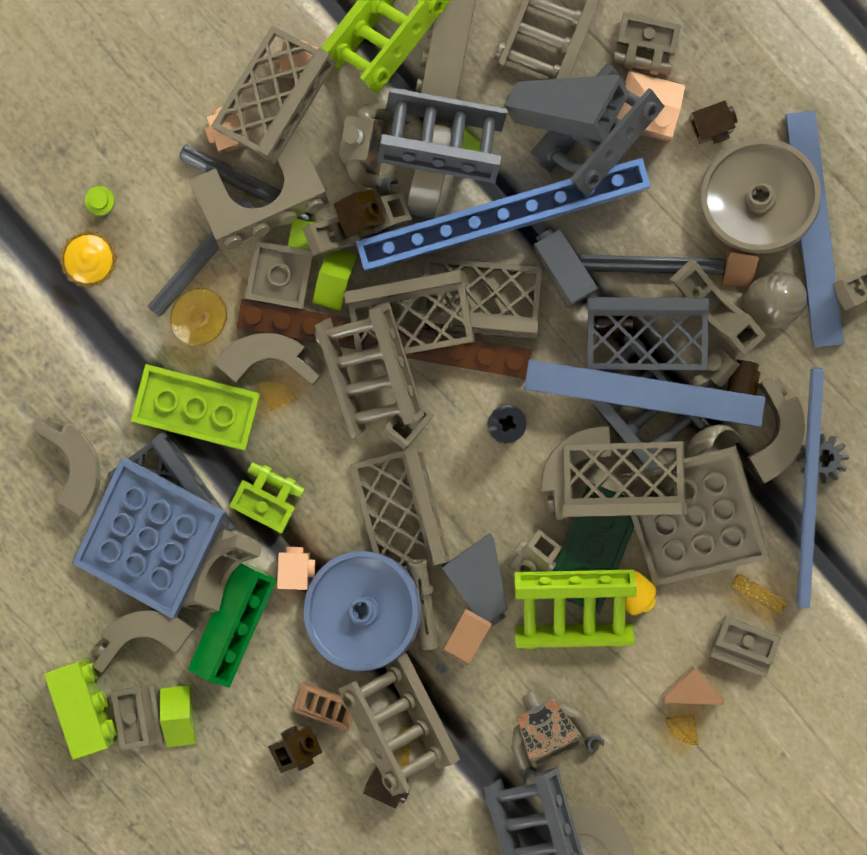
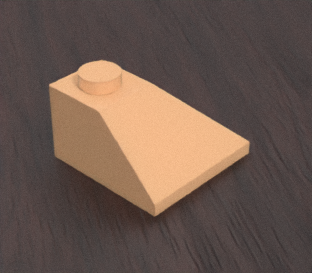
[617,70,685,143]

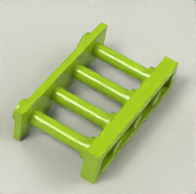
[320,0,450,94]
[514,570,637,649]

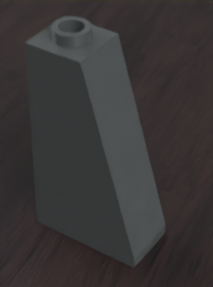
[504,75,629,142]

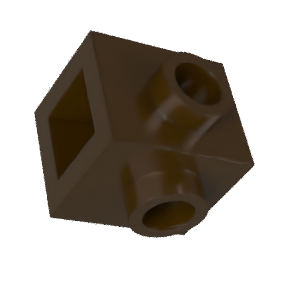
[268,725,322,773]

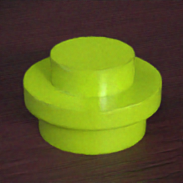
[85,186,115,216]

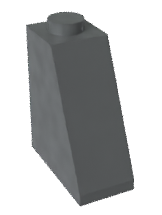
[533,229,598,308]
[442,533,507,627]

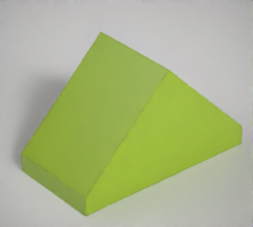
[312,250,358,312]
[160,685,197,747]

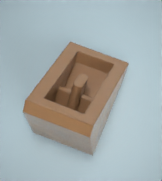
[441,609,492,666]
[662,666,724,705]

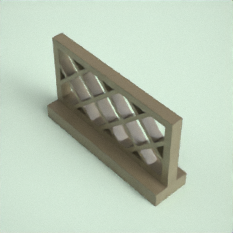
[211,25,335,164]
[419,256,542,340]
[344,270,475,361]
[562,441,687,517]
[350,446,450,572]

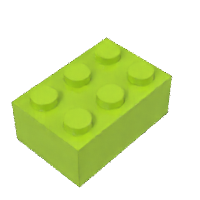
[44,658,118,760]

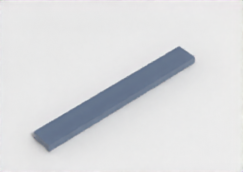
[785,110,844,348]
[524,360,766,427]
[797,367,824,608]

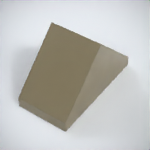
[382,404,434,450]

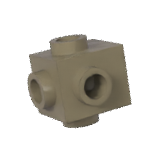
[510,529,562,572]

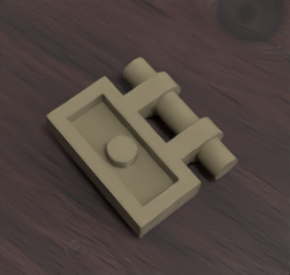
[612,13,681,76]

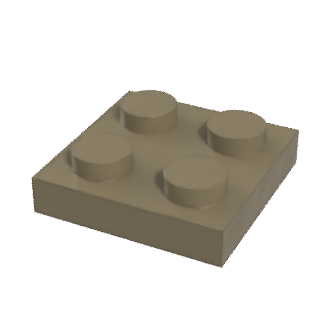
[245,240,313,310]

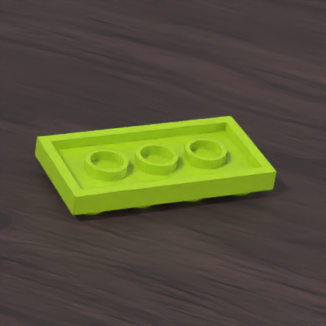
[131,364,261,451]

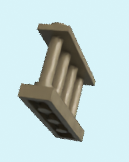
[494,0,600,80]
[315,302,424,438]
[338,653,460,796]

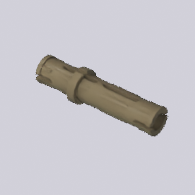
[408,559,439,650]

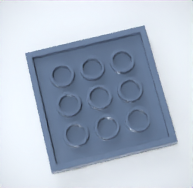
[72,458,227,619]

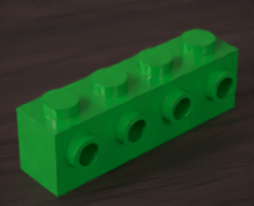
[188,563,277,688]

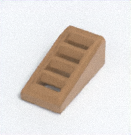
[293,683,353,731]

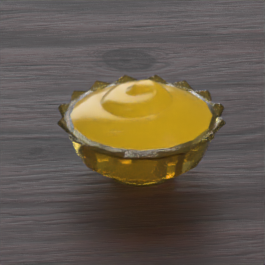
[59,230,117,288]

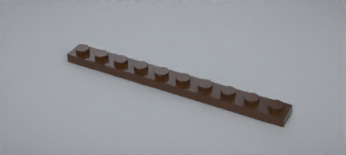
[237,299,532,379]

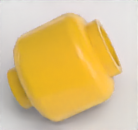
[613,571,656,615]

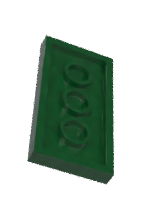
[552,482,634,614]

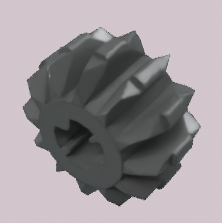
[797,433,849,484]

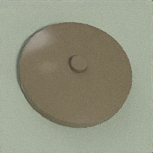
[701,139,821,254]

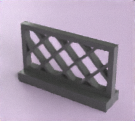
[587,297,709,370]
[108,431,236,533]

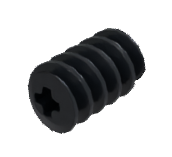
[487,405,527,444]

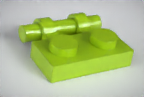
[229,462,305,533]

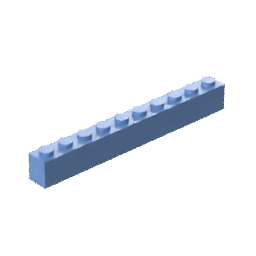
[356,158,651,274]

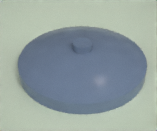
[304,551,421,671]

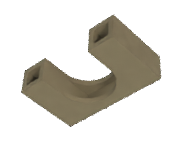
[189,132,329,251]

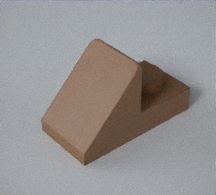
[722,244,759,288]

